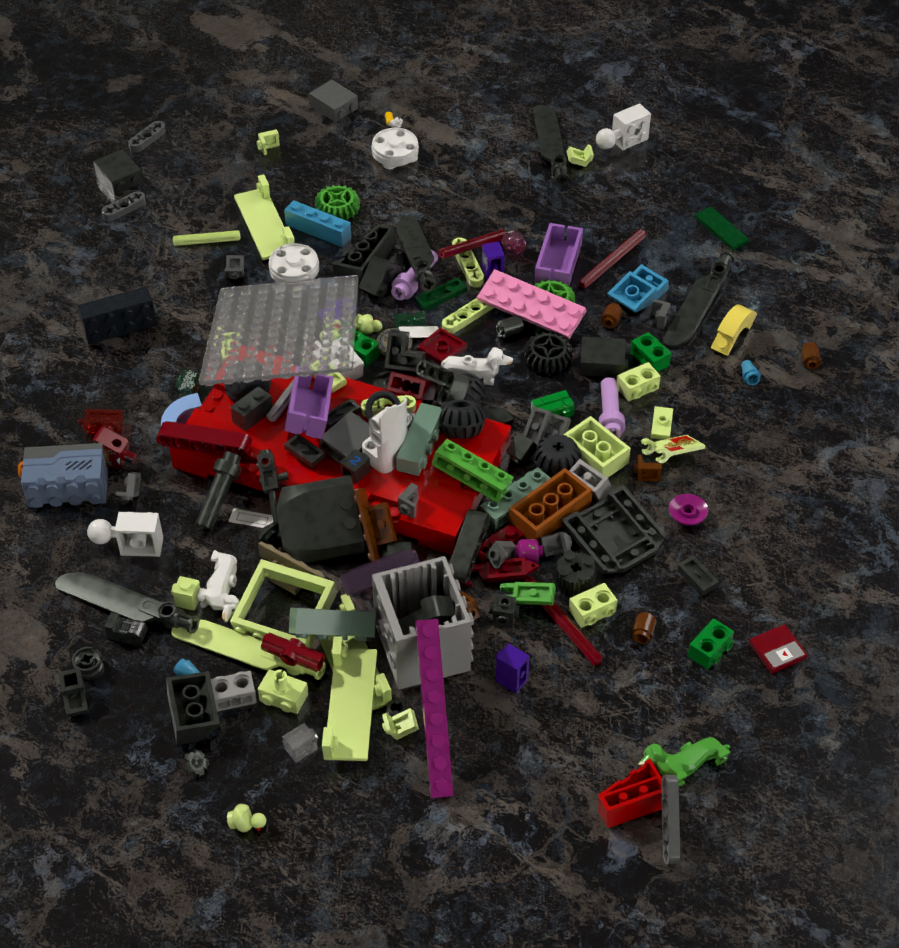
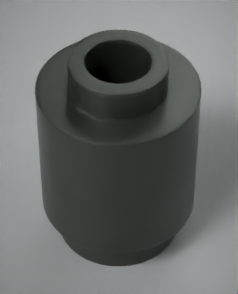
[496,316,524,338]

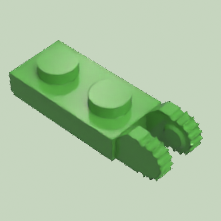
[500,582,556,605]

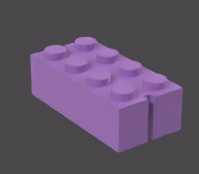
[534,223,583,287]
[284,368,334,439]

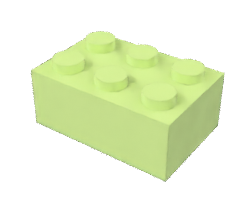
[563,416,631,478]

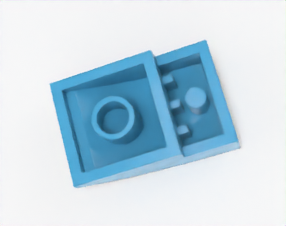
[607,264,669,312]

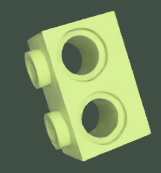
[617,362,661,402]
[569,583,617,628]

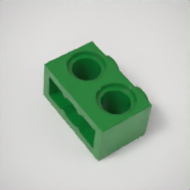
[337,328,380,368]
[630,332,671,372]
[688,618,734,669]

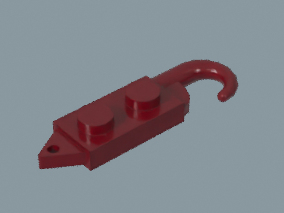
[461,557,539,586]

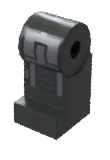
[104,612,148,644]

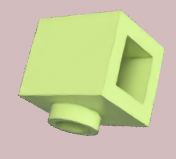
[171,576,200,611]

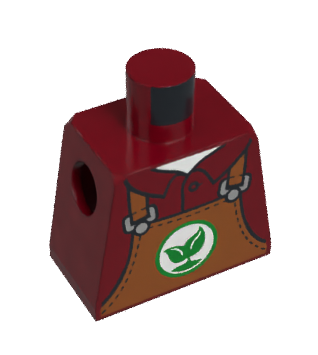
[92,426,138,469]

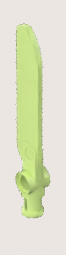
[171,620,326,680]

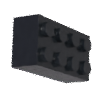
[77,286,157,345]

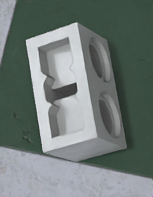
[211,671,257,712]

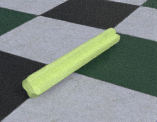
[173,230,240,246]

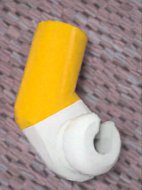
[385,112,403,128]

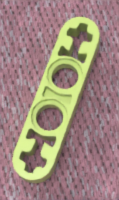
[452,238,484,288]
[442,298,494,334]

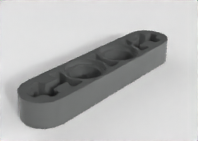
[661,775,680,865]

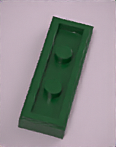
[414,278,468,311]

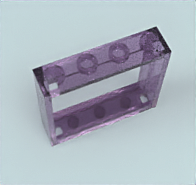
[340,547,420,596]

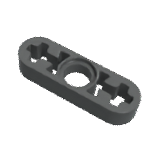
[128,121,166,153]
[102,191,146,222]

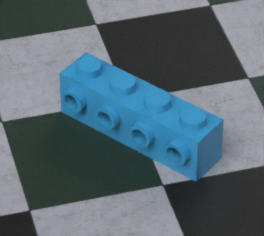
[284,200,351,248]

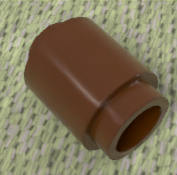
[601,303,622,329]
[801,342,821,369]
[632,612,656,644]

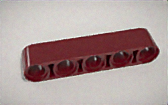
[156,421,252,459]

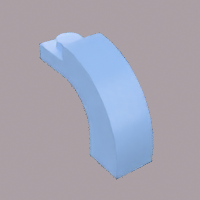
[161,393,202,425]

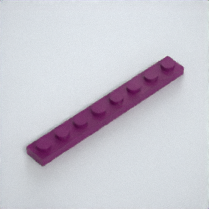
[415,619,454,798]

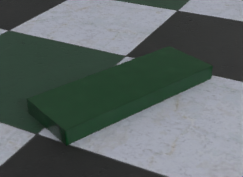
[694,206,749,251]

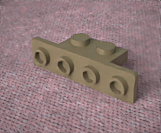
[258,541,325,595]

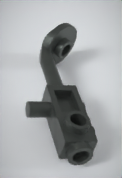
[257,449,289,544]

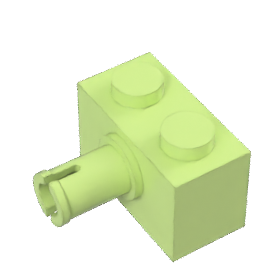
[258,669,308,714]

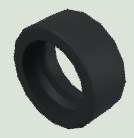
[365,390,401,420]

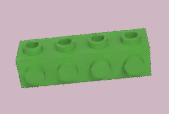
[432,439,513,503]

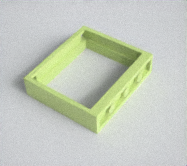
[230,559,338,649]

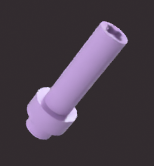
[391,250,438,300]
[599,378,626,438]

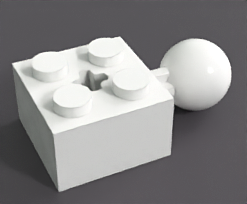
[596,104,651,150]
[87,512,163,557]

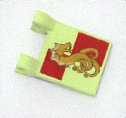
[641,435,705,463]

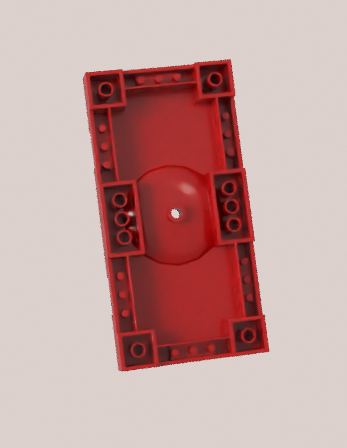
[169,346,511,555]

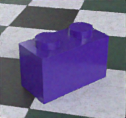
[482,242,504,282]
[495,643,530,693]

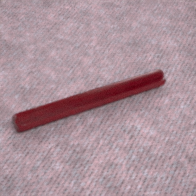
[437,229,508,259]

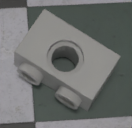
[569,459,613,502]

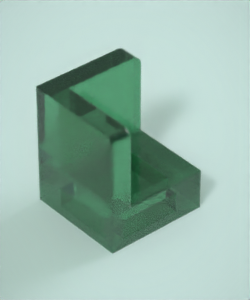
[175,367,204,395]

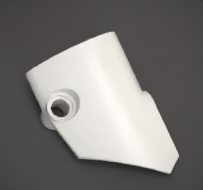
[362,398,412,474]

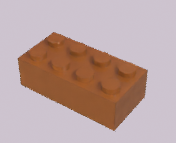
[508,468,593,543]

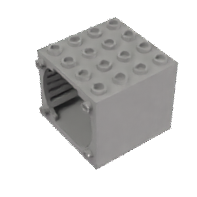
[372,556,474,690]

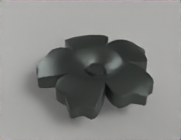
[184,750,209,777]

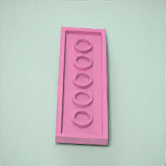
[477,269,586,339]

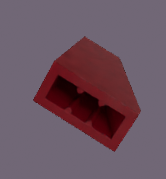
[386,371,438,400]

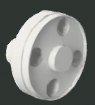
[372,128,419,169]
[269,243,319,287]

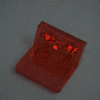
[77,409,124,435]

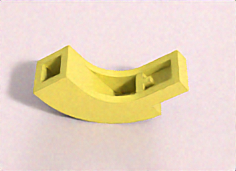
[711,304,757,356]

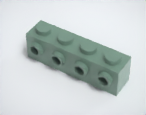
[396,403,442,476]
[480,467,550,532]
[289,608,376,641]

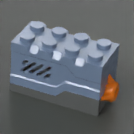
[18,443,108,508]

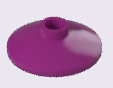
[669,494,708,525]

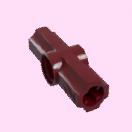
[261,632,325,672]

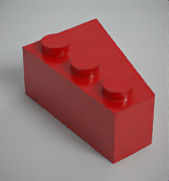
[598,758,662,828]

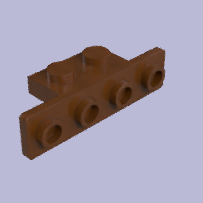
[354,488,397,566]

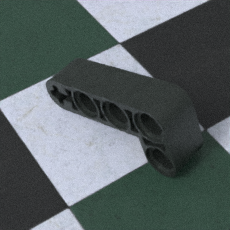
[416,360,469,405]
[449,509,491,583]
[398,596,455,635]

